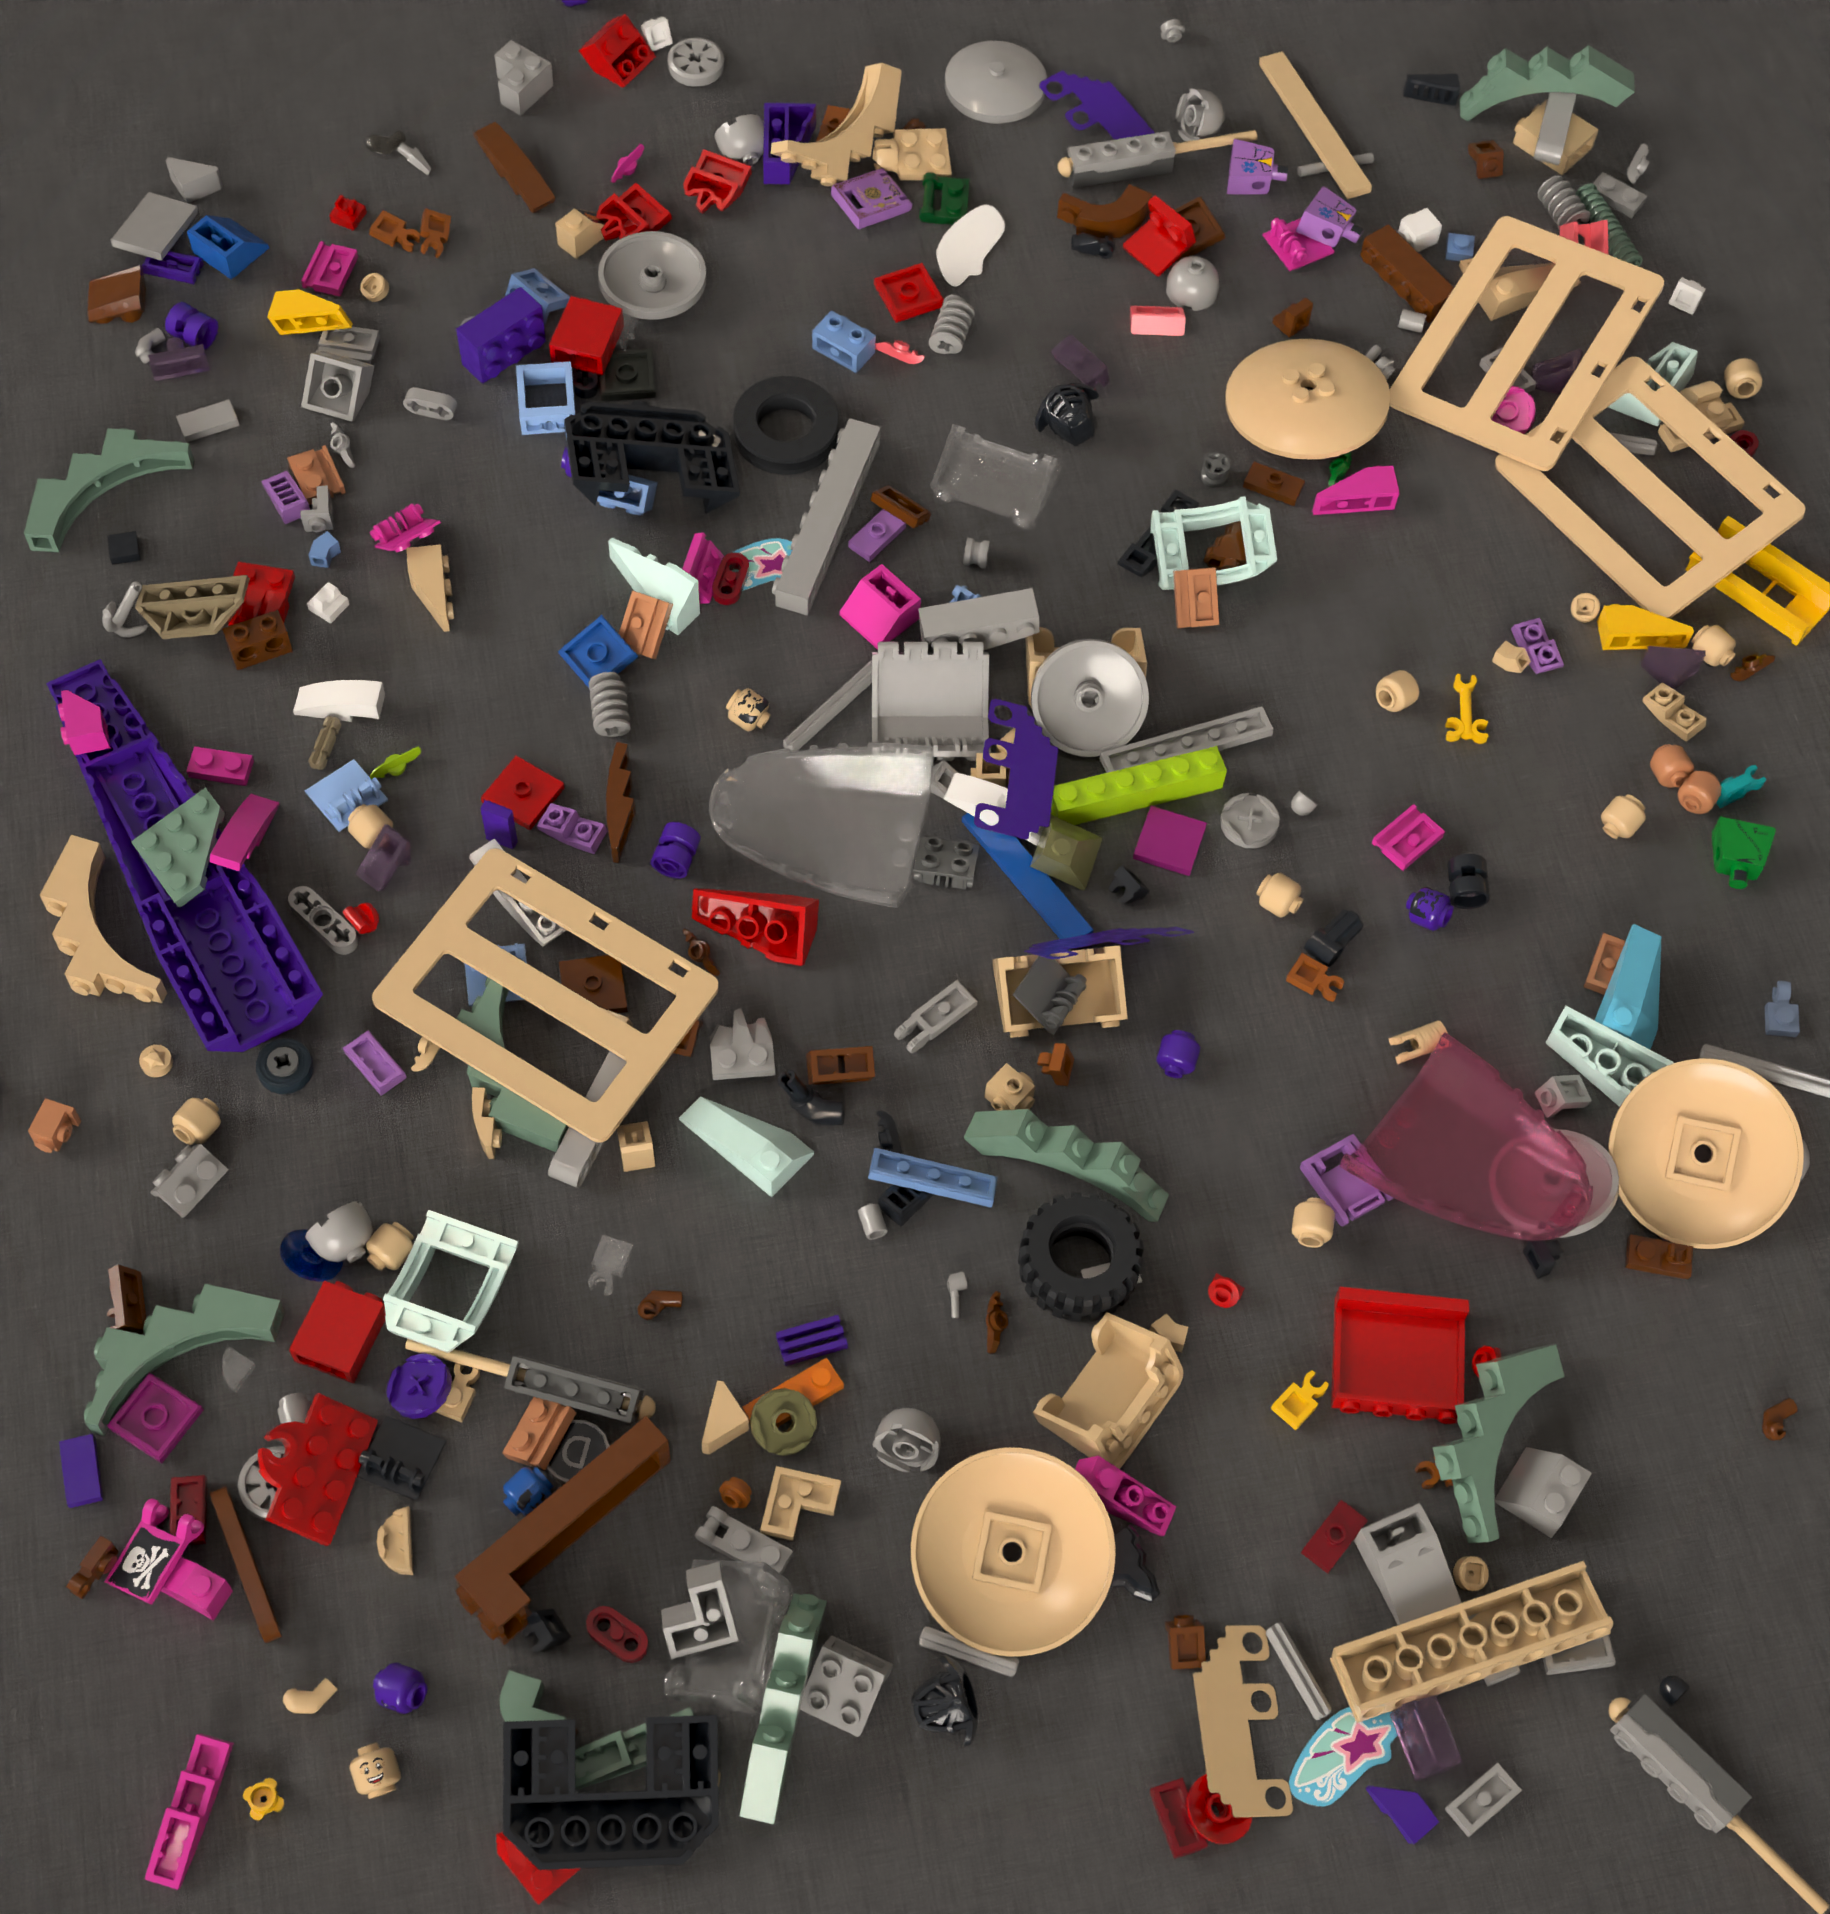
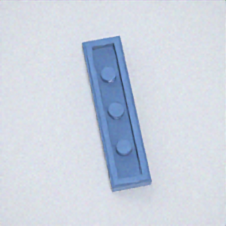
[868,1148,998,1208]

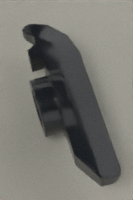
[877,1111,902,1154]

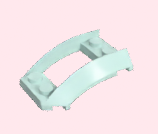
[1150,497,1277,590]
[383,1210,519,1353]

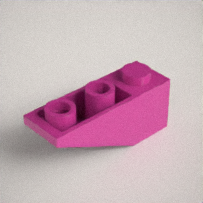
[1075,1455,1177,1537]

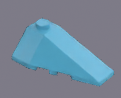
[1594,924,1662,1049]

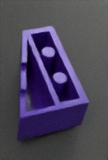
[763,103,816,184]

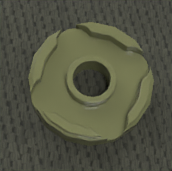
[750,1388,817,1456]

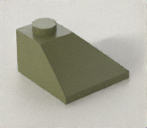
[1030,815,1102,891]

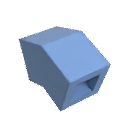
[309,531,341,568]

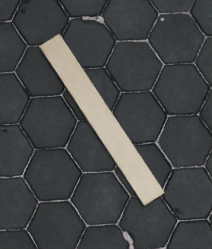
[1259,51,1372,199]

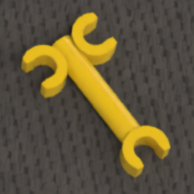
[1445,674,1488,744]

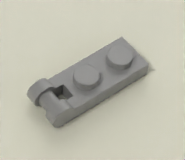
[694,1506,793,1583]

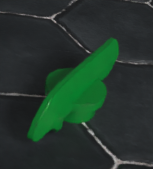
[1329,452,1352,487]

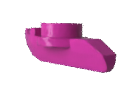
[611,144,644,183]

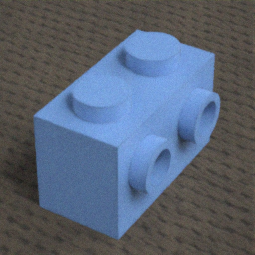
[812,310,876,373]
[597,475,658,515]

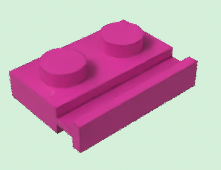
[301,241,358,297]
[682,532,724,604]
[1372,804,1445,871]

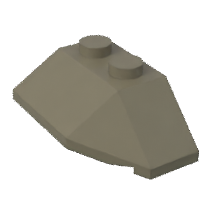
[135,575,249,639]

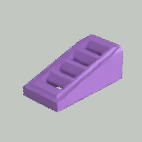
[261,471,310,524]

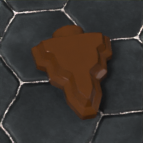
[1203,521,1247,570]

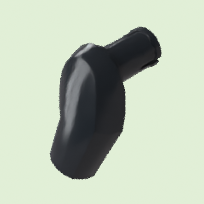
[777,1070,845,1125]

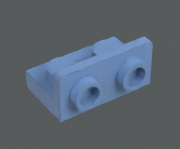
[505,268,570,324]

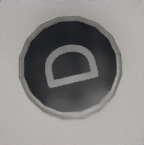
[546,1420,609,1484]

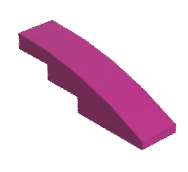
[210,794,279,871]
[144,1733,234,1889]

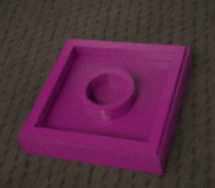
[1133,806,1207,876]
[107,1372,204,1464]

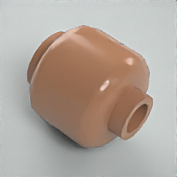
[1650,744,1694,788]
[1677,771,1721,814]

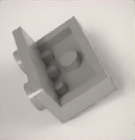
[150,1144,229,1218]

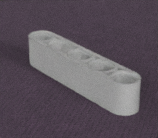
[1533,92,1576,165]
[548,1051,626,1188]

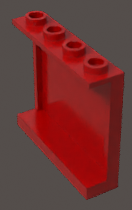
[1331,1286,1469,1424]

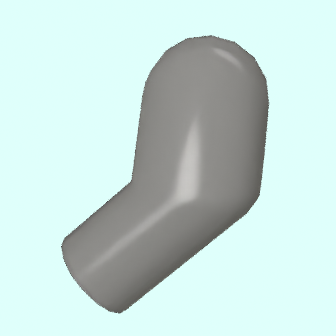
[135,328,166,364]

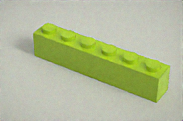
[1051,746,1227,825]

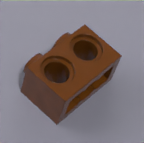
[222,610,293,671]
[806,1046,875,1086]

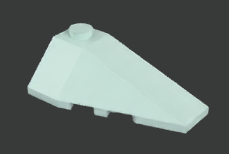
[608,538,700,635]
[679,1096,814,1197]

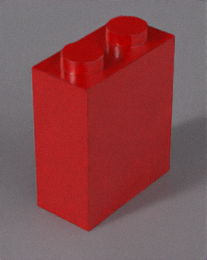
[549,296,624,375]
[289,1281,386,1384]

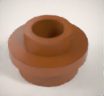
[719,1477,752,1508]

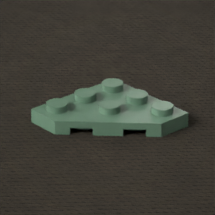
[131,787,225,908]

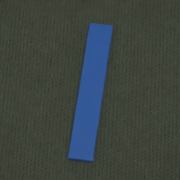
[961,813,1093,950]

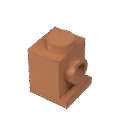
[28,1098,81,1153]

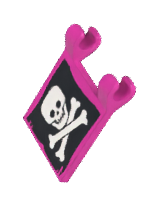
[104,1499,204,1605]

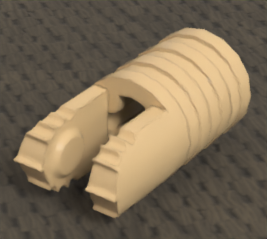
[1388,1020,1449,1064]

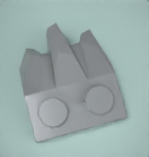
[710,1008,775,1080]

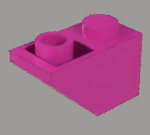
[58,690,110,755]

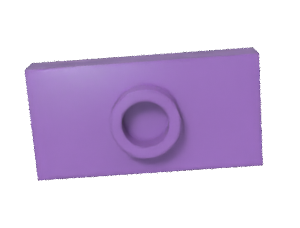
[848,509,906,562]
[343,1030,407,1096]

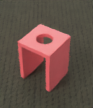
[1560,220,1609,255]

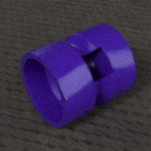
[165,302,219,351]
[651,822,701,879]

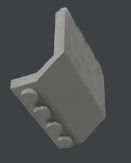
[872,642,991,761]

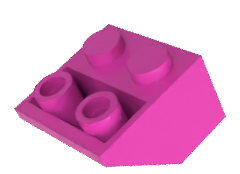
[839,564,921,650]

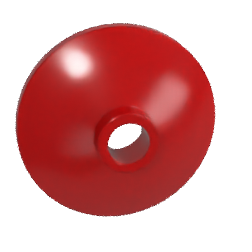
[1187,1774,1253,1844]

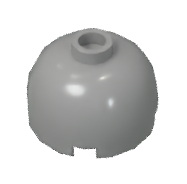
[1176,88,1225,141]
[714,114,764,165]
[1166,256,1219,311]
[305,1201,373,1263]
[873,1408,941,1472]

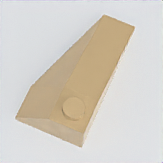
[1478,263,1581,321]

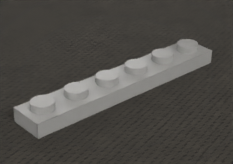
[1100,706,1274,773]

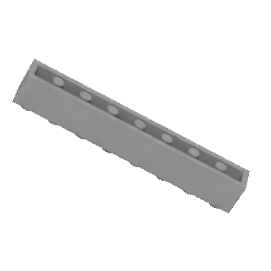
[772,418,881,616]

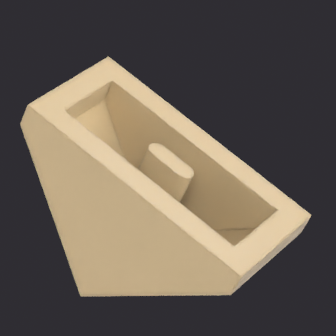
[617,1121,655,1172]
[702,1380,749,1454]

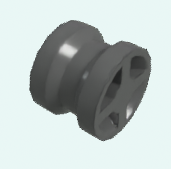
[1201,452,1231,488]

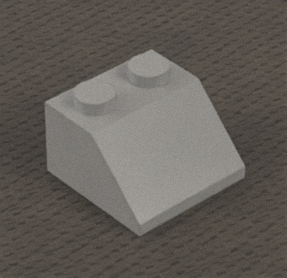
[301,351,374,422]
[1495,1447,1592,1538]

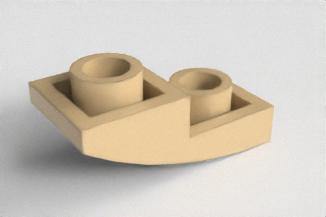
[1643,682,1707,742]
[472,1087,502,1159]

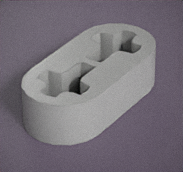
[403,387,458,420]

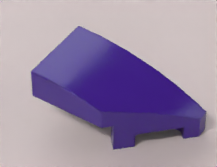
[1365,1785,1439,1844]

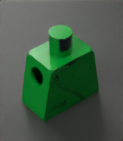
[1712,816,1776,889]

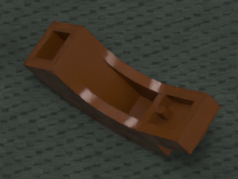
[1057,184,1153,239]

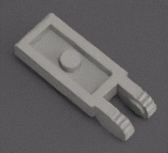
[894,980,978,1054]

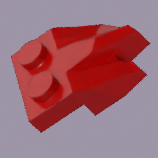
[683,149,753,215]
[596,183,672,241]
[228,561,295,626]
[496,1832,581,1905]

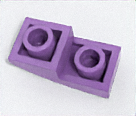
[1511,618,1564,674]
[537,803,608,854]

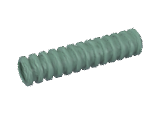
[1576,183,1643,267]

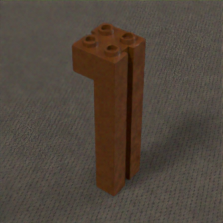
[454,1416,671,1646]

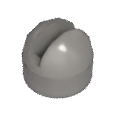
[1291,790,1317,816]

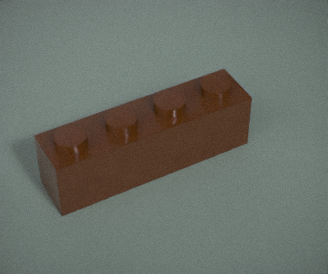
[1360,224,1454,323]

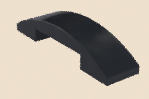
[1118,490,1200,578]

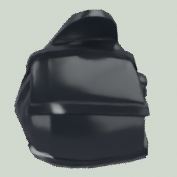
[1035,383,1099,446]
[911,1655,978,1746]

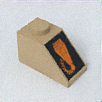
[555,208,607,259]

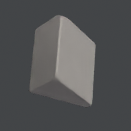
[921,760,959,798]

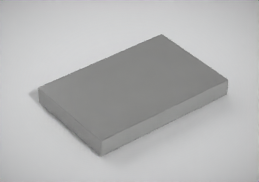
[111,192,198,261]

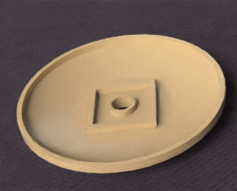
[1225,339,1390,459]
[1608,1059,1804,1249]
[911,1448,1115,1657]

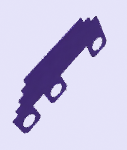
[1039,71,1155,140]
[974,699,1058,840]
[1024,927,1194,959]

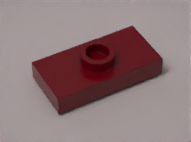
[170,1475,207,1545]
[1301,1500,1368,1574]
[1149,1777,1208,1859]

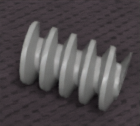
[1537,175,1591,230]
[929,294,975,354]
[589,672,631,737]

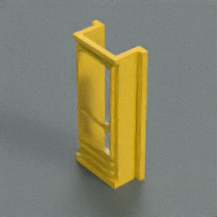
[1686,515,1830,646]

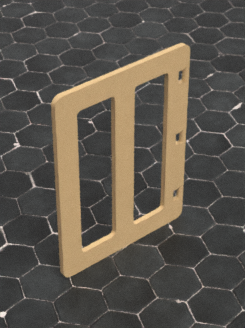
[1390,216,1664,471]
[1496,357,1805,619]
[372,848,718,1143]

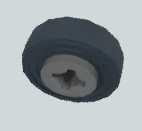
[256,1038,313,1094]

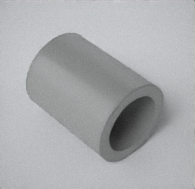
[1398,309,1426,333]
[858,1204,888,1240]

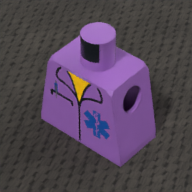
[1227,139,1288,194]
[1296,186,1364,247]

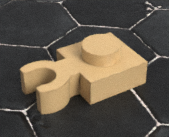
[435,1363,480,1422]

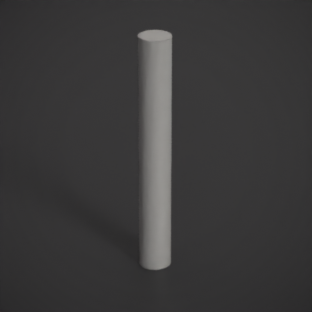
[1297,152,1374,177]

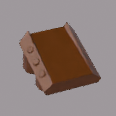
[88,265,146,324]

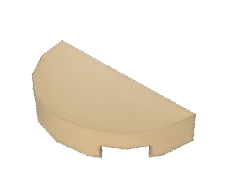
[376,1506,413,1575]

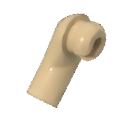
[283,1678,338,1714]

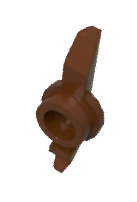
[1730,654,1775,682]
[682,928,721,976]
[986,1291,1008,1354]

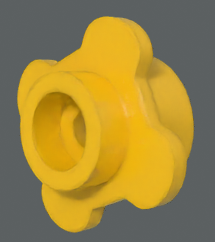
[243,1778,284,1821]

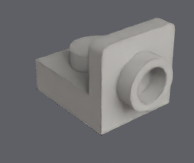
[301,485,334,532]
[1535,1075,1592,1118]

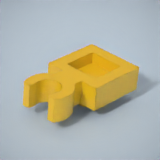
[1271,1370,1329,1430]

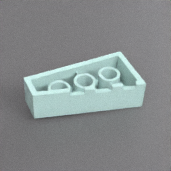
[1546,1006,1674,1107]

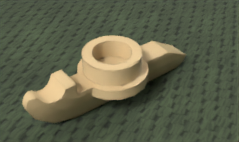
[411,1037,440,1072]

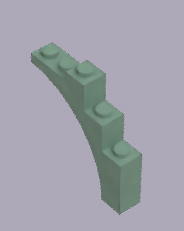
[1460,45,1635,121]
[24,428,195,552]
[455,977,569,1152]
[964,1109,1169,1222]
[84,1284,285,1436]
[1433,1344,1565,1543]
[740,1594,827,1824]

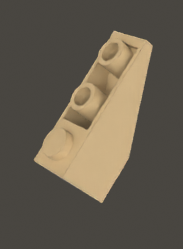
[406,544,454,632]

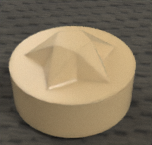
[360,273,389,302]
[1571,593,1600,622]
[139,1045,173,1077]
[1453,1556,1489,1591]

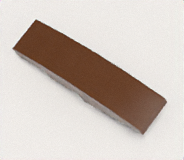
[473,121,556,214]
[606,742,636,863]

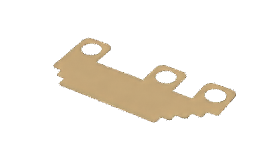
[1193,1625,1293,1817]

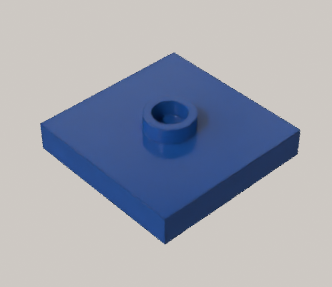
[557,615,638,688]

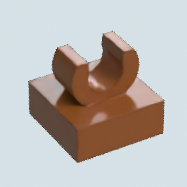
[1037,1043,1075,1086]

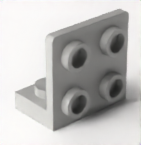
[800,1635,894,1737]

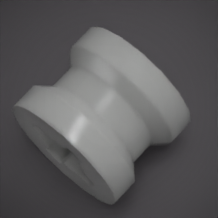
[963,537,990,569]

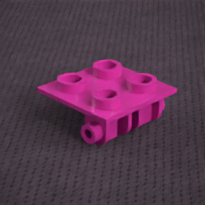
[1262,218,1335,271]
[370,503,441,553]

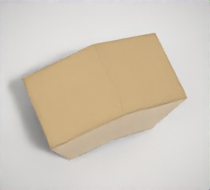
[1492,640,1531,673]
[1150,1313,1188,1352]

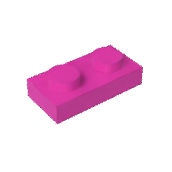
[186,746,254,786]

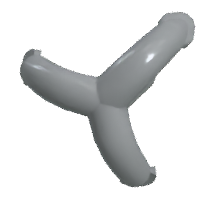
[102,581,149,638]

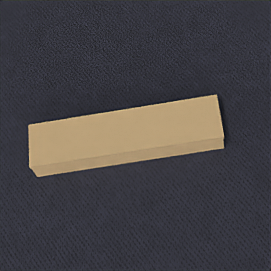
[1330,1561,1614,1723]

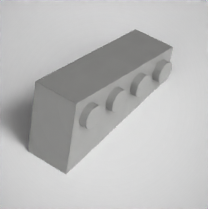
[918,588,1040,652]

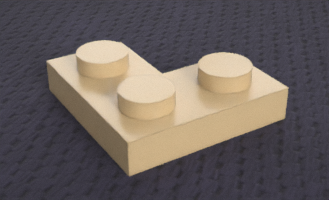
[760,1466,841,1541]

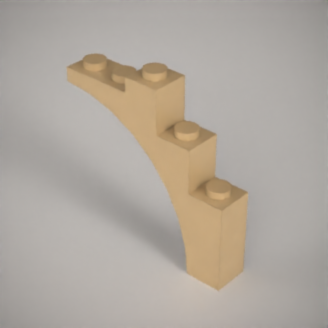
[771,63,902,187]
[40,835,167,1003]

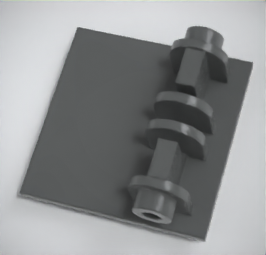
[913,837,979,890]
[1013,955,1087,1035]

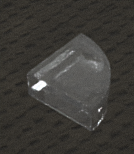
[222,1346,256,1393]

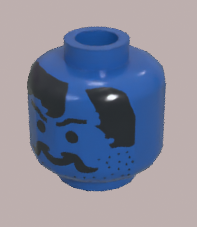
[502,1467,554,1516]

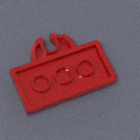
[257,1393,378,1546]

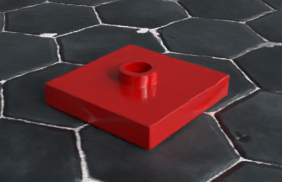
[874,262,944,323]
[481,755,565,831]

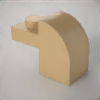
[1679,381,1733,428]

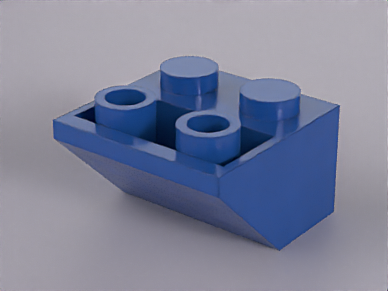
[187,215,269,280]

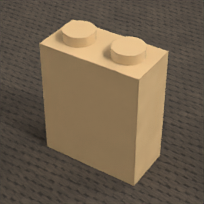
[1513,100,1599,175]

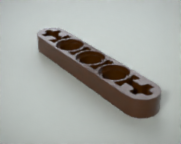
[210,1486,282,1644]

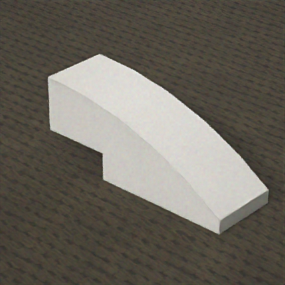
[293,680,385,722]

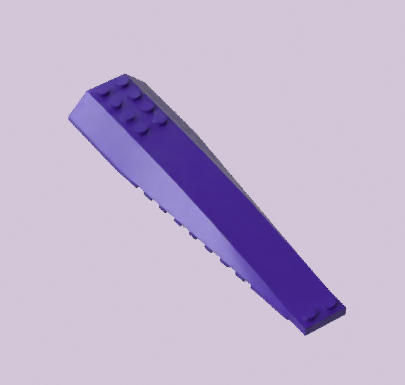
[46,659,323,1052]

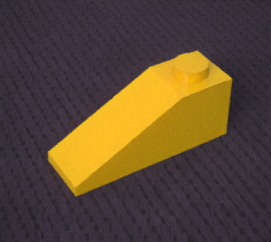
[267,289,353,335]
[1597,604,1694,650]

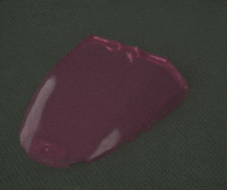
[1339,1032,1593,1241]

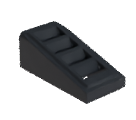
[1403,74,1460,105]
[878,1185,934,1227]

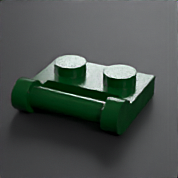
[919,172,970,225]

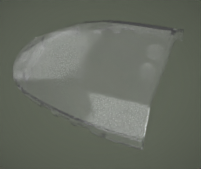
[709,742,934,908]

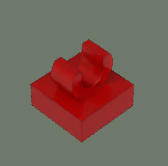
[329,195,367,231]

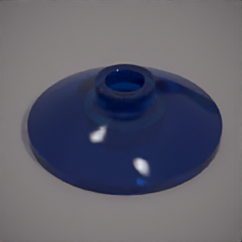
[280,1229,343,1282]

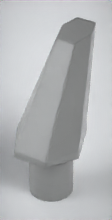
[397,142,431,175]

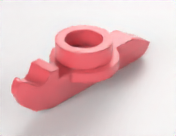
[875,340,925,364]

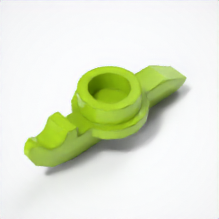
[370,746,421,779]

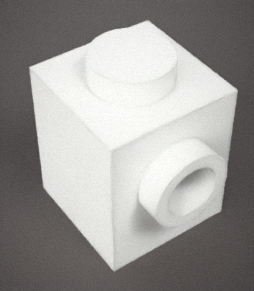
[1398,208,1442,252]

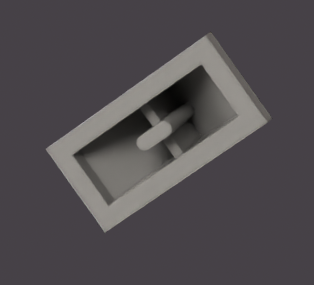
[166,157,223,203]

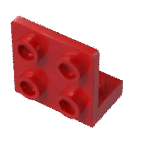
[1123,195,1196,276]

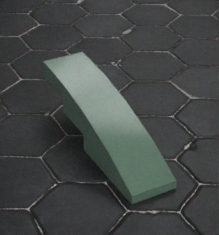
[575,1707,695,1790]

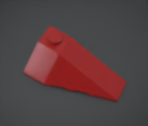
[692,888,819,966]

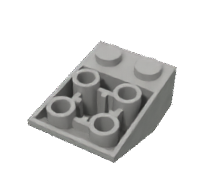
[1354,1503,1461,1625]

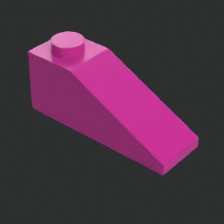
[1312,466,1400,515]
[161,1557,233,1621]

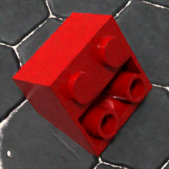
[578,13,656,88]

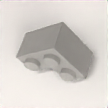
[495,40,554,116]
[661,1561,739,1659]

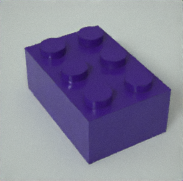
[456,287,546,384]

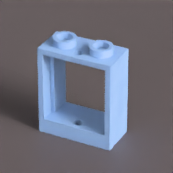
[516,362,576,435]

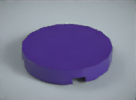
[387,1353,452,1419]

